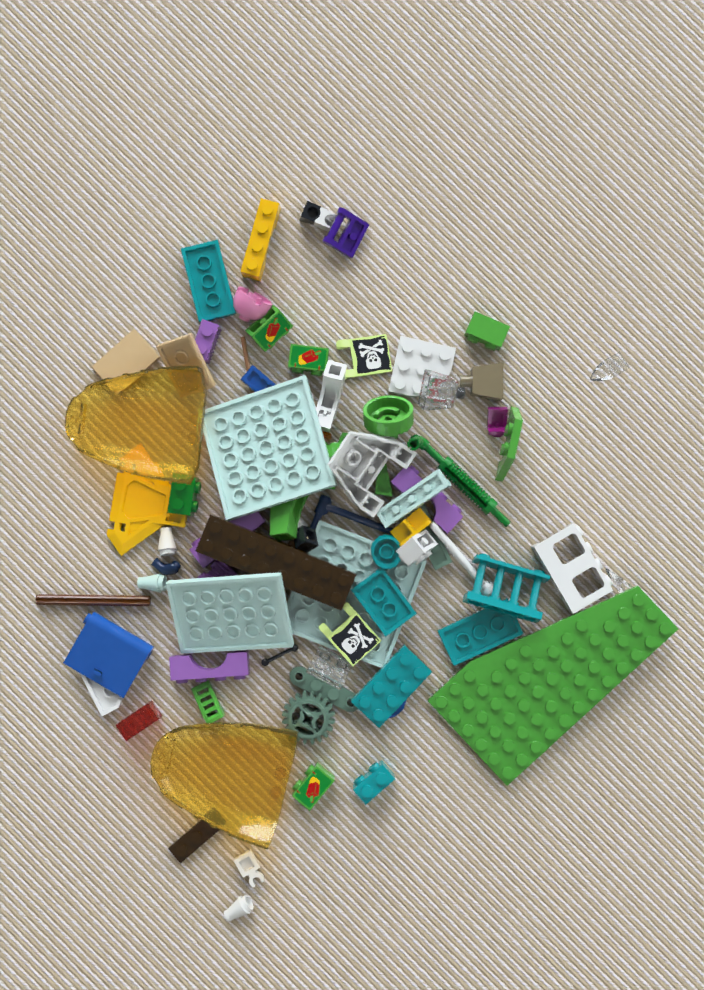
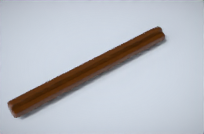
[36,594,151,606]

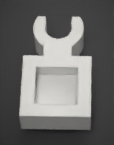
[234,849,264,888]

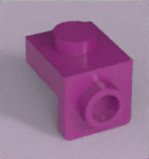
[487,407,508,437]

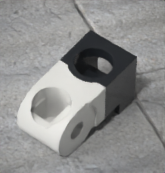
[299,201,337,232]

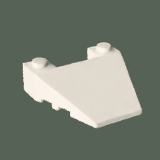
[327,431,417,517]

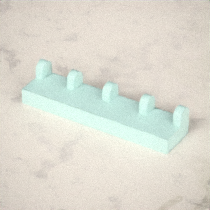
[377,469,451,528]

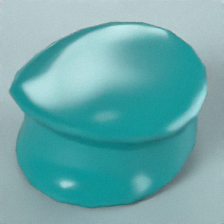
[371,535,401,569]

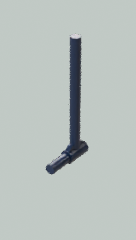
[310,494,394,536]

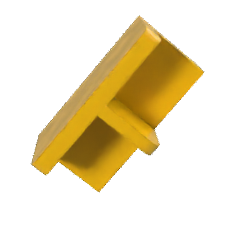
[390,507,432,547]

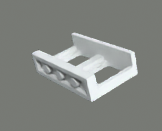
[531,524,613,614]

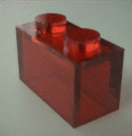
[116,700,162,741]

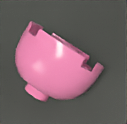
[233,286,272,322]

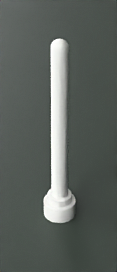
[430,522,493,596]

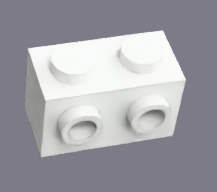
[396,529,438,566]

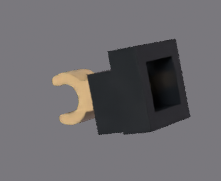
[287,525,318,553]

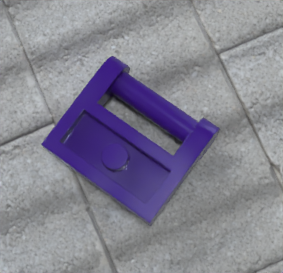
[322,207,369,258]

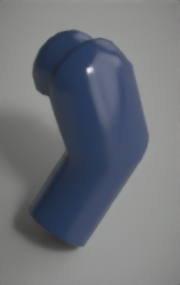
[151,558,181,575]

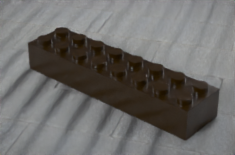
[195,514,356,611]

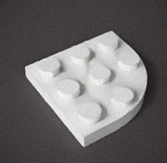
[388,336,456,397]

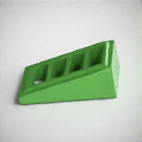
[191,680,226,725]

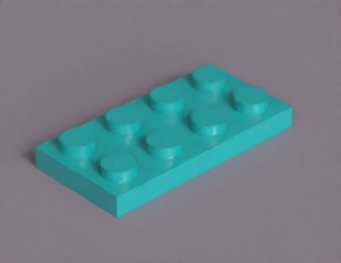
[181,239,236,323]
[437,598,524,666]
[351,645,432,728]

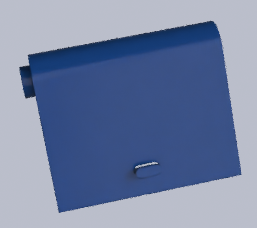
[63,612,154,698]

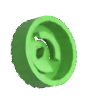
[363,395,414,439]

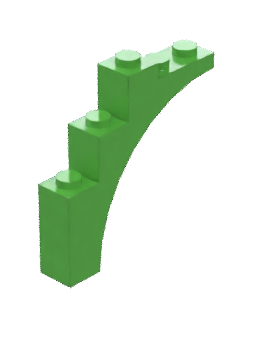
[270,442,342,542]

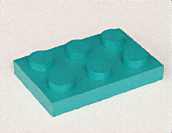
[351,567,417,637]

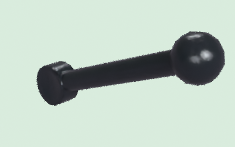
[261,644,298,666]

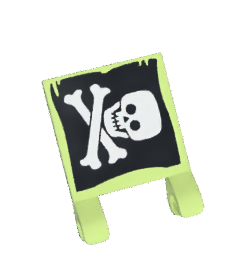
[336,334,392,379]
[319,602,381,667]

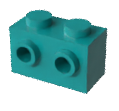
[353,760,395,805]

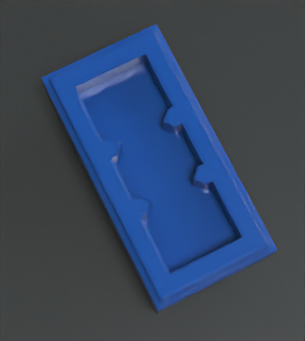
[240,365,276,392]

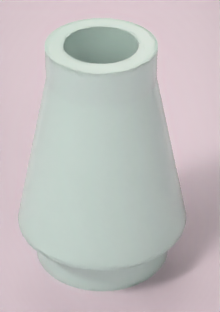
[137,573,167,593]

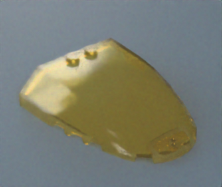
[65,366,207,485]
[150,722,299,850]

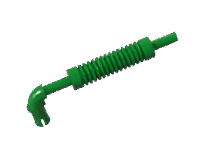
[407,434,511,527]

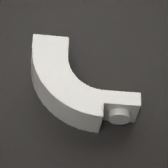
[316,360,347,432]

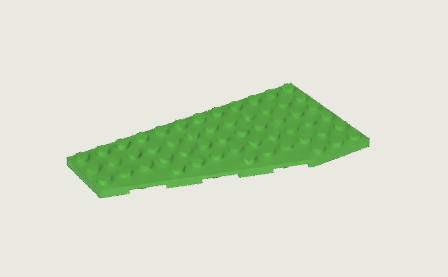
[428,586,678,786]

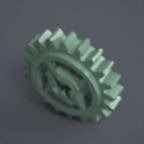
[282,690,335,745]

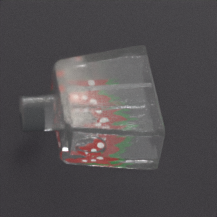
[418,369,466,410]

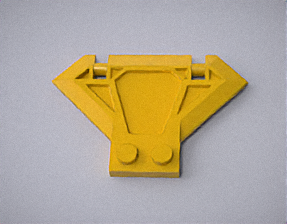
[107,443,187,556]

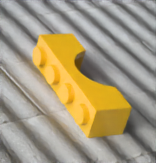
[240,198,281,282]

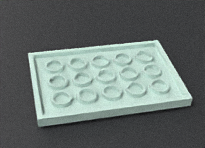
[166,572,294,654]

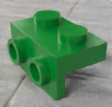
[167,474,201,516]

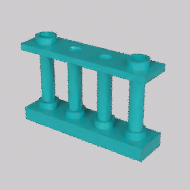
[462,554,551,623]

